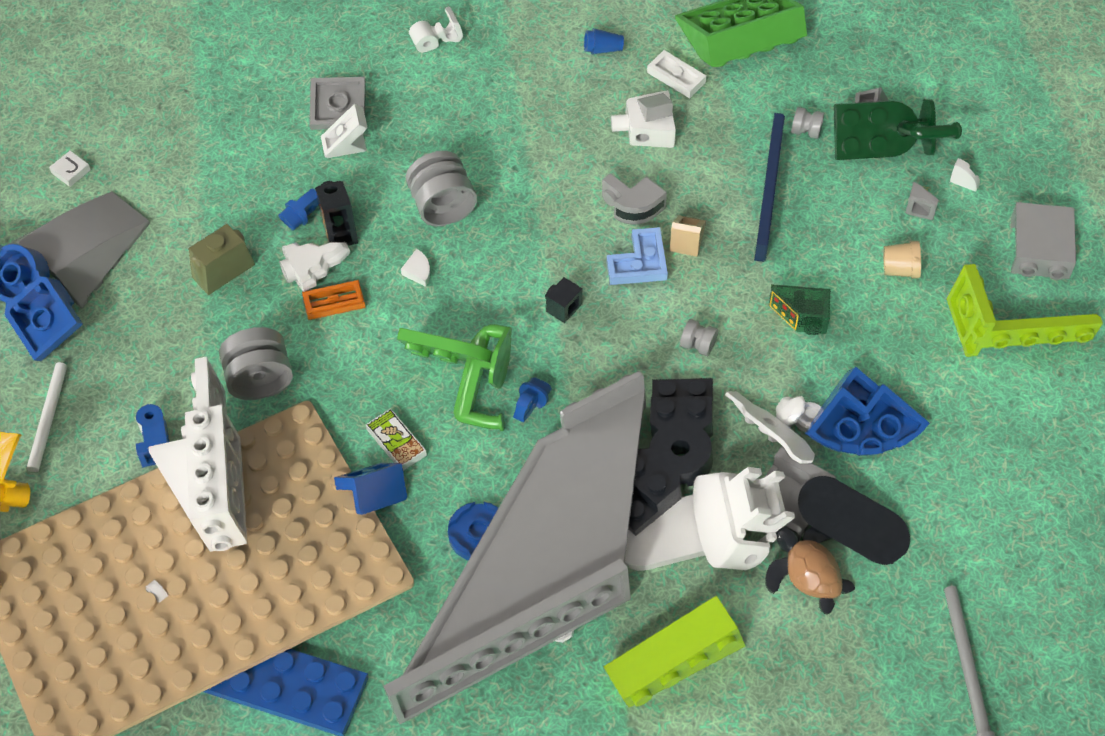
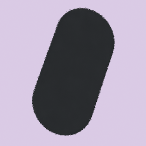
[798,476,910,565]

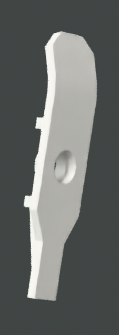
[725,391,815,464]

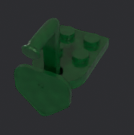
[834,98,962,160]

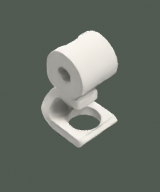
[409,7,463,53]

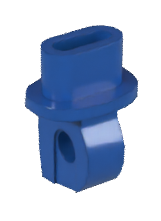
[278,188,318,231]
[513,377,552,423]

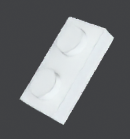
[647,50,706,99]

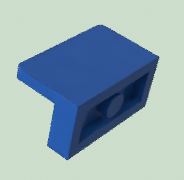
[334,463,407,515]

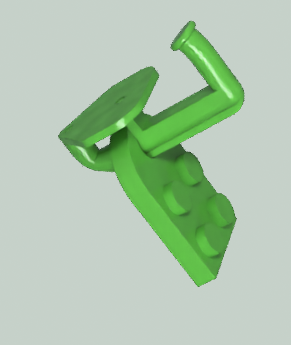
[397,324,512,431]

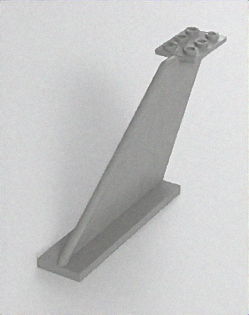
[383,371,646,724]

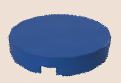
[447,502,498,560]

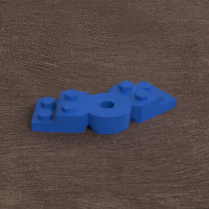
[0,244,83,362]

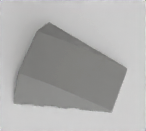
[7,191,150,308]

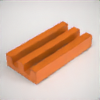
[302,280,365,320]

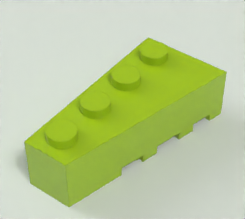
[603,595,745,708]

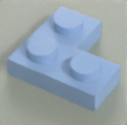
[606,227,668,285]

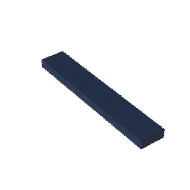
[754,113,785,262]

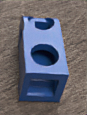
[135,404,170,468]

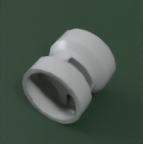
[791,107,825,139]
[680,319,718,357]

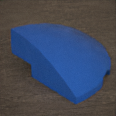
[805,367,930,456]

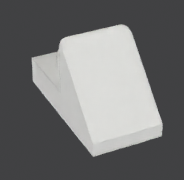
[321,104,368,158]

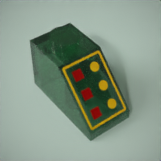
[768,284,831,335]

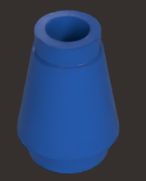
[584,28,624,55]

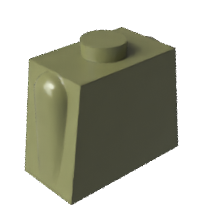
[189,224,255,295]

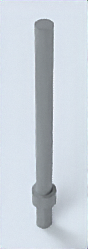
[944,586,995,736]

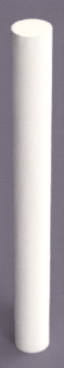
[26,362,67,472]

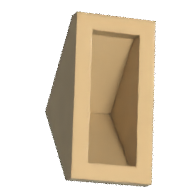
[670,215,706,257]

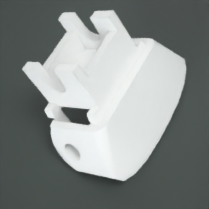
[693,467,795,571]

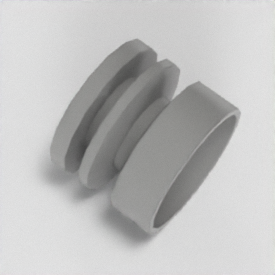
[406,151,477,227]

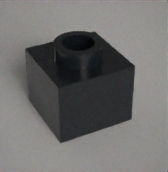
[545,277,583,324]

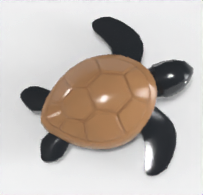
[765,527,855,615]

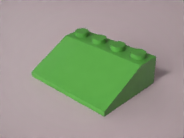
[675,0,807,67]

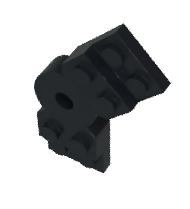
[629,378,713,536]

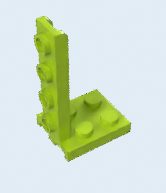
[946,264,1103,357]

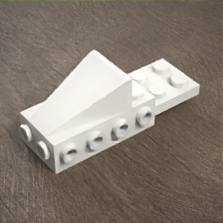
[149,357,248,552]

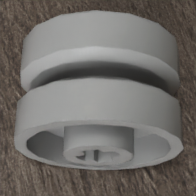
[219,327,293,400]

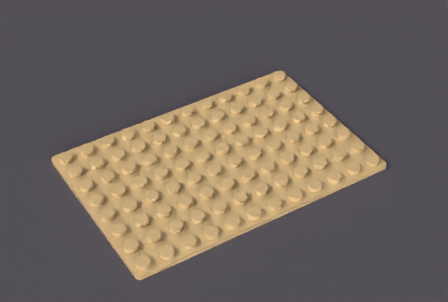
[0,401,414,736]

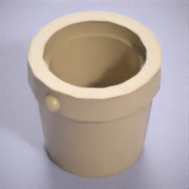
[883,241,921,279]

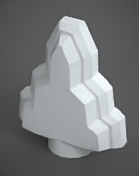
[279,242,350,292]

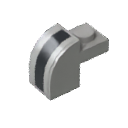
[602,173,667,225]

